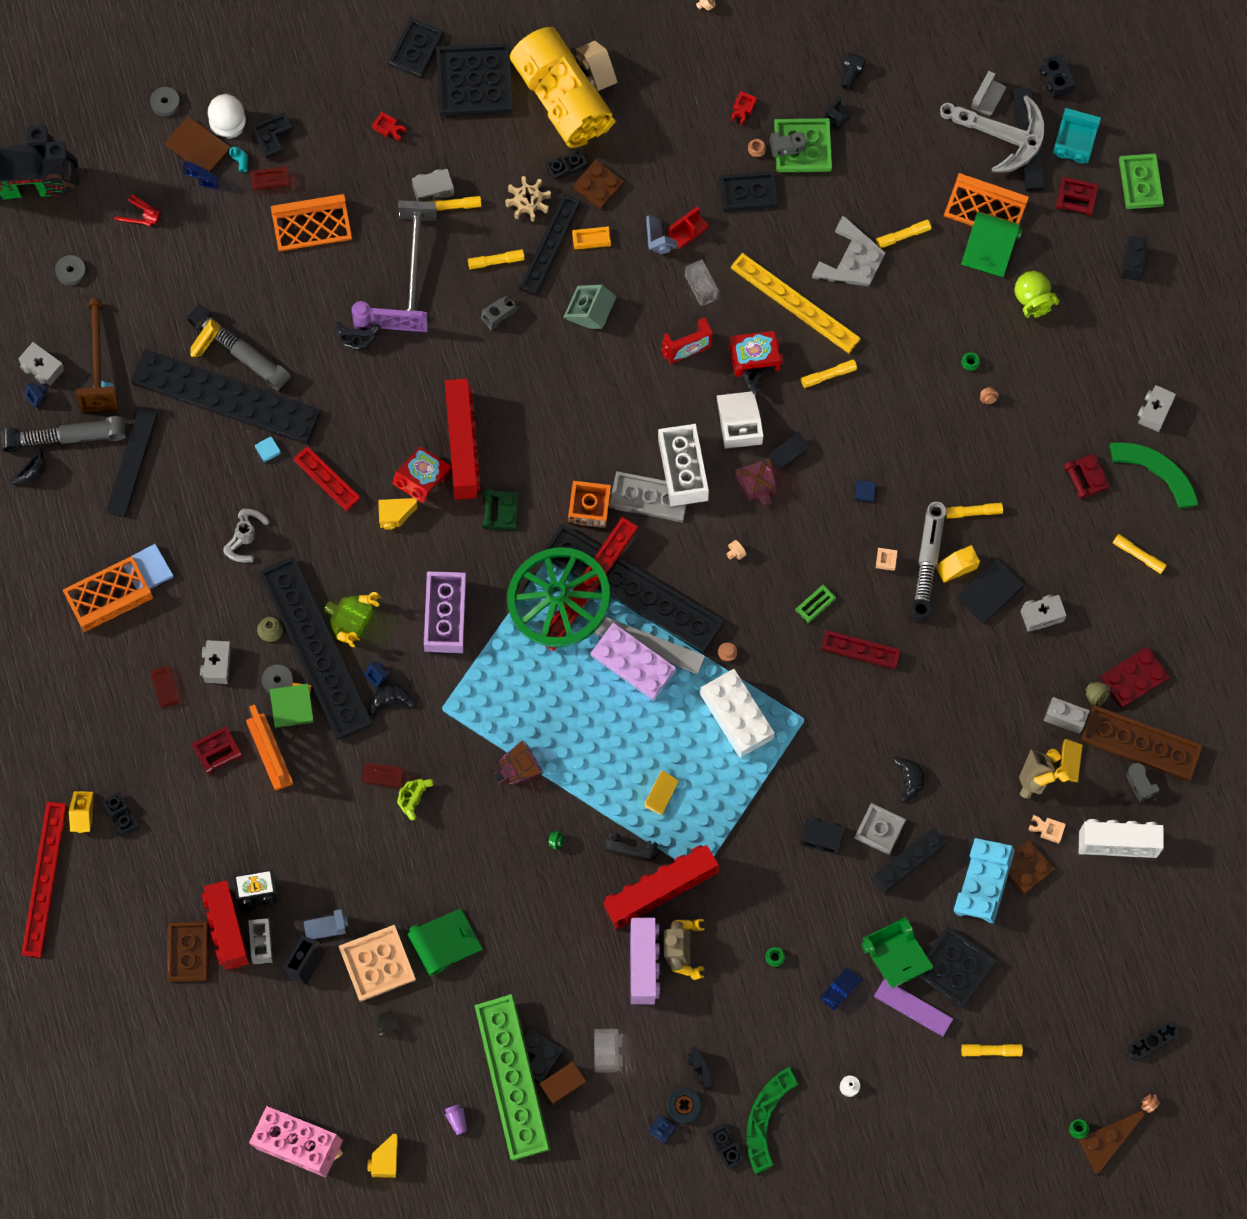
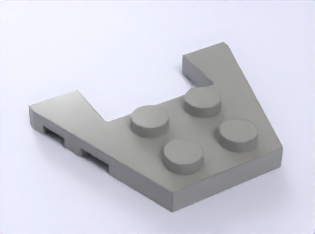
[812,216,885,286]

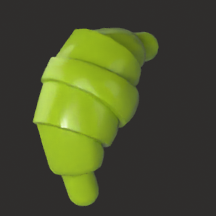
[397,779,434,821]

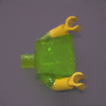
[324,592,382,647]

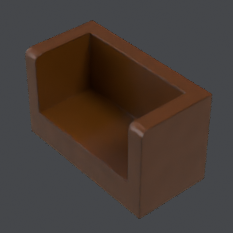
[539,1062,586,1107]

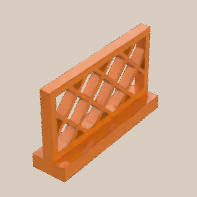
[944,173,1029,226]
[271,194,352,252]
[63,556,153,632]
[246,704,293,791]

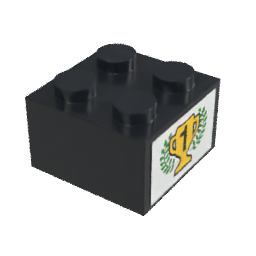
[233,870,279,910]

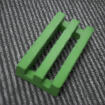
[795,585,836,624]

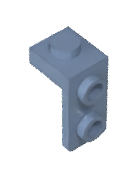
[646,215,678,254]
[304,909,349,940]

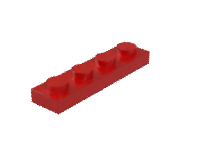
[293,446,360,512]

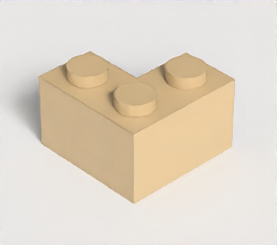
[575,41,618,91]

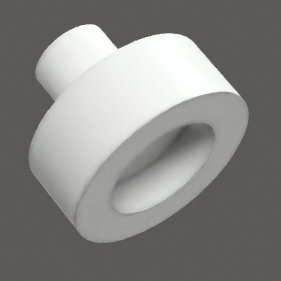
[840,1076,860,1097]

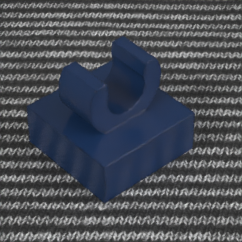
[24,382,48,408]
[364,661,390,689]
[648,1115,676,1144]

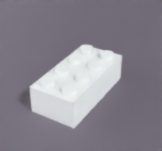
[658,424,709,506]
[700,669,774,758]
[1079,819,1163,858]

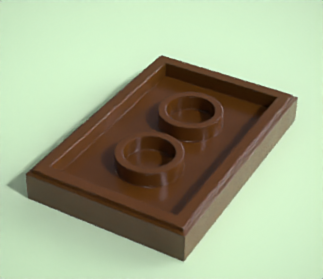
[165,117,231,176]
[167,922,208,982]

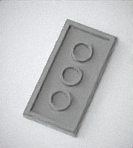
[609,471,687,523]

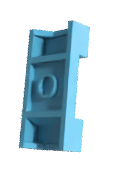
[953,838,1015,924]

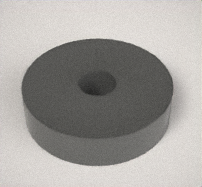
[150,87,180,117]
[55,255,86,286]
[262,664,293,694]

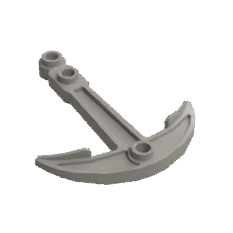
[940,95,1044,173]

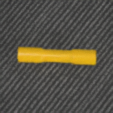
[425,196,481,211]
[876,220,931,249]
[468,249,524,270]
[801,359,857,388]
[945,503,1003,519]
[1113,534,1167,574]
[961,1044,1023,1056]

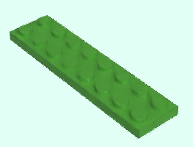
[474,994,551,1161]

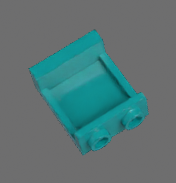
[1052,108,1101,164]

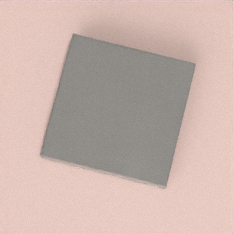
[854,803,906,855]

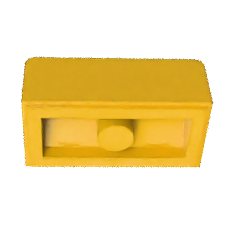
[191,319,221,357]
[1058,739,1082,782]
[644,770,679,815]

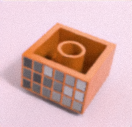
[568,481,611,528]

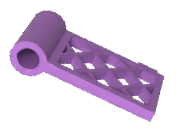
[352,301,428,332]

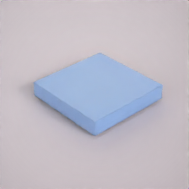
[123,544,173,590]

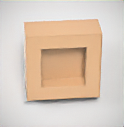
[876,548,897,571]

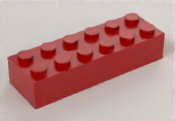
[445,379,480,500]
[603,845,719,930]

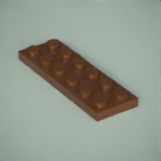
[1080,705,1203,782]

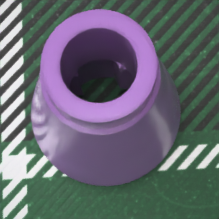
[445,1104,468,1135]

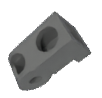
[770,132,806,157]
[481,295,518,330]
[1126,763,1160,802]

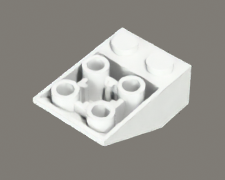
[717,391,763,449]

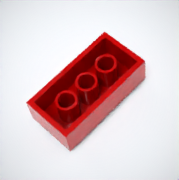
[201,880,249,970]

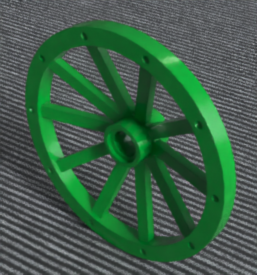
[507,548,611,647]

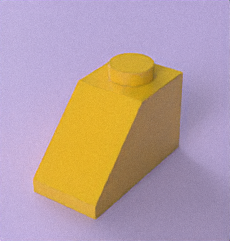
[379,498,417,530]
[936,545,980,583]
[69,791,94,833]
[368,1134,398,1178]

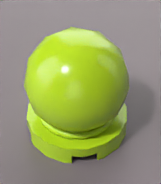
[1014,271,1060,319]

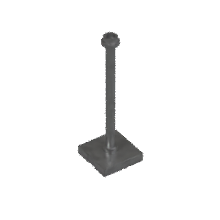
[398,200,437,311]

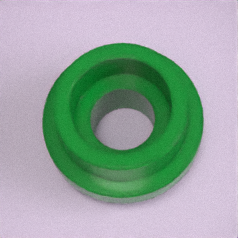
[961,352,980,371]
[549,830,565,850]
[765,947,785,967]
[1069,1119,1089,1139]

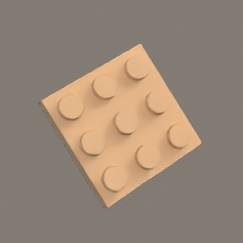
[339,925,416,1002]

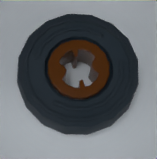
[666,1088,702,1124]

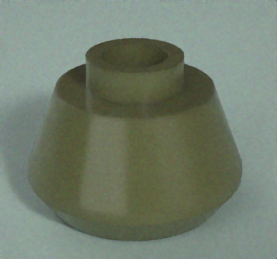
[257,617,284,642]
[1086,681,1111,706]

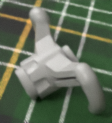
[224,509,270,563]

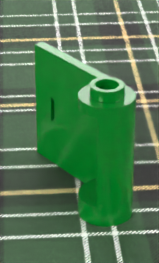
[961,211,1023,277]
[407,908,483,976]
[861,917,933,989]

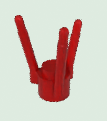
[114,194,162,227]

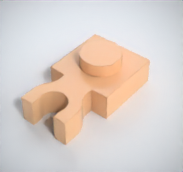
[1028,815,1066,844]

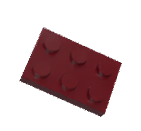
[1100,646,1170,709]

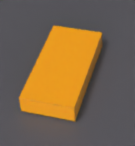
[572,226,611,250]

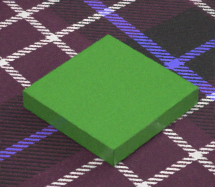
[270,684,314,728]

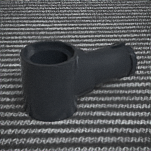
[841,52,866,90]

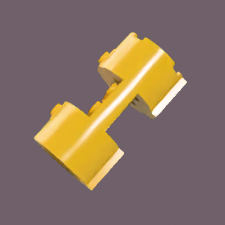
[510,27,616,148]

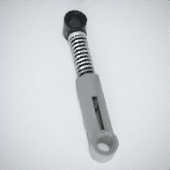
[910,502,946,623]

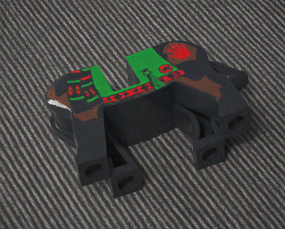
[0,125,78,200]

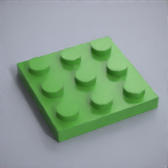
[774,118,832,172]

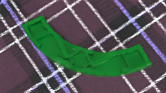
[1109,443,1198,509]
[746,1067,799,1175]

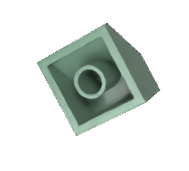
[563,285,616,329]

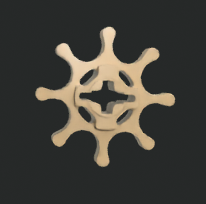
[506,176,551,222]

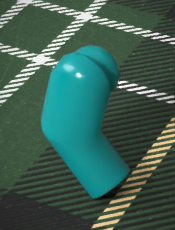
[229,147,248,172]

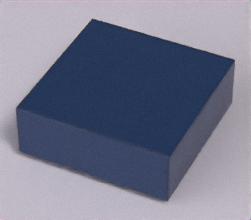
[855,480,875,502]

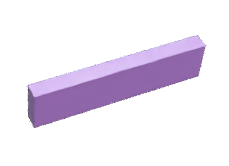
[874,979,953,1037]

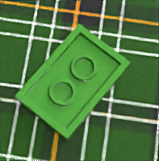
[1119,154,1164,209]

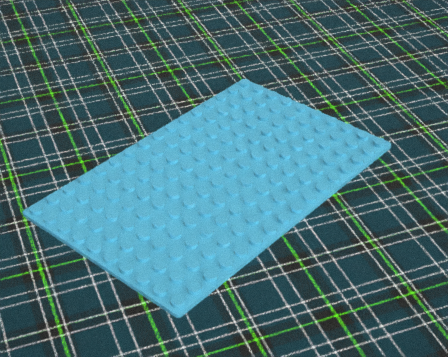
[442,562,804,860]

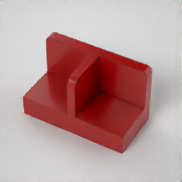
[669,206,709,249]

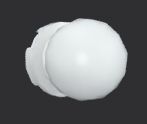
[207,94,246,139]

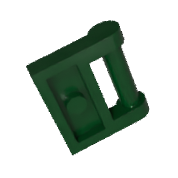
[482,489,518,530]

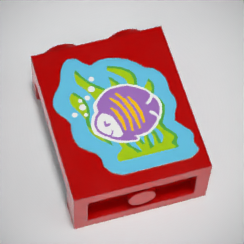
[661,318,713,364]
[729,331,783,377]
[392,447,452,503]

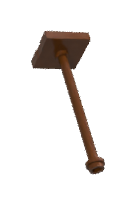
[76,298,119,413]

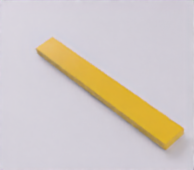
[731,253,861,354]

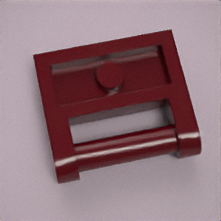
[1055,177,1099,217]
[1064,453,1110,499]
[191,726,242,775]

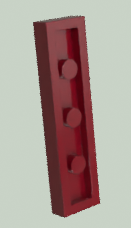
[821,630,900,669]

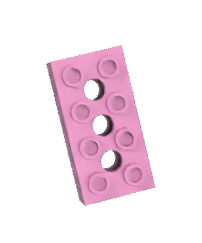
[249,1106,343,1178]

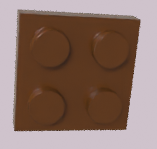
[572,160,624,210]
[1008,840,1054,895]

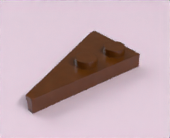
[1079,1111,1144,1175]

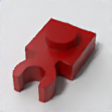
[731,91,757,125]
[372,112,406,141]

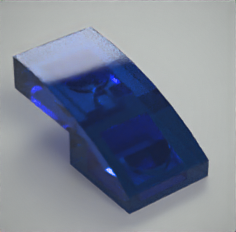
[183,161,219,190]
[819,967,862,1011]

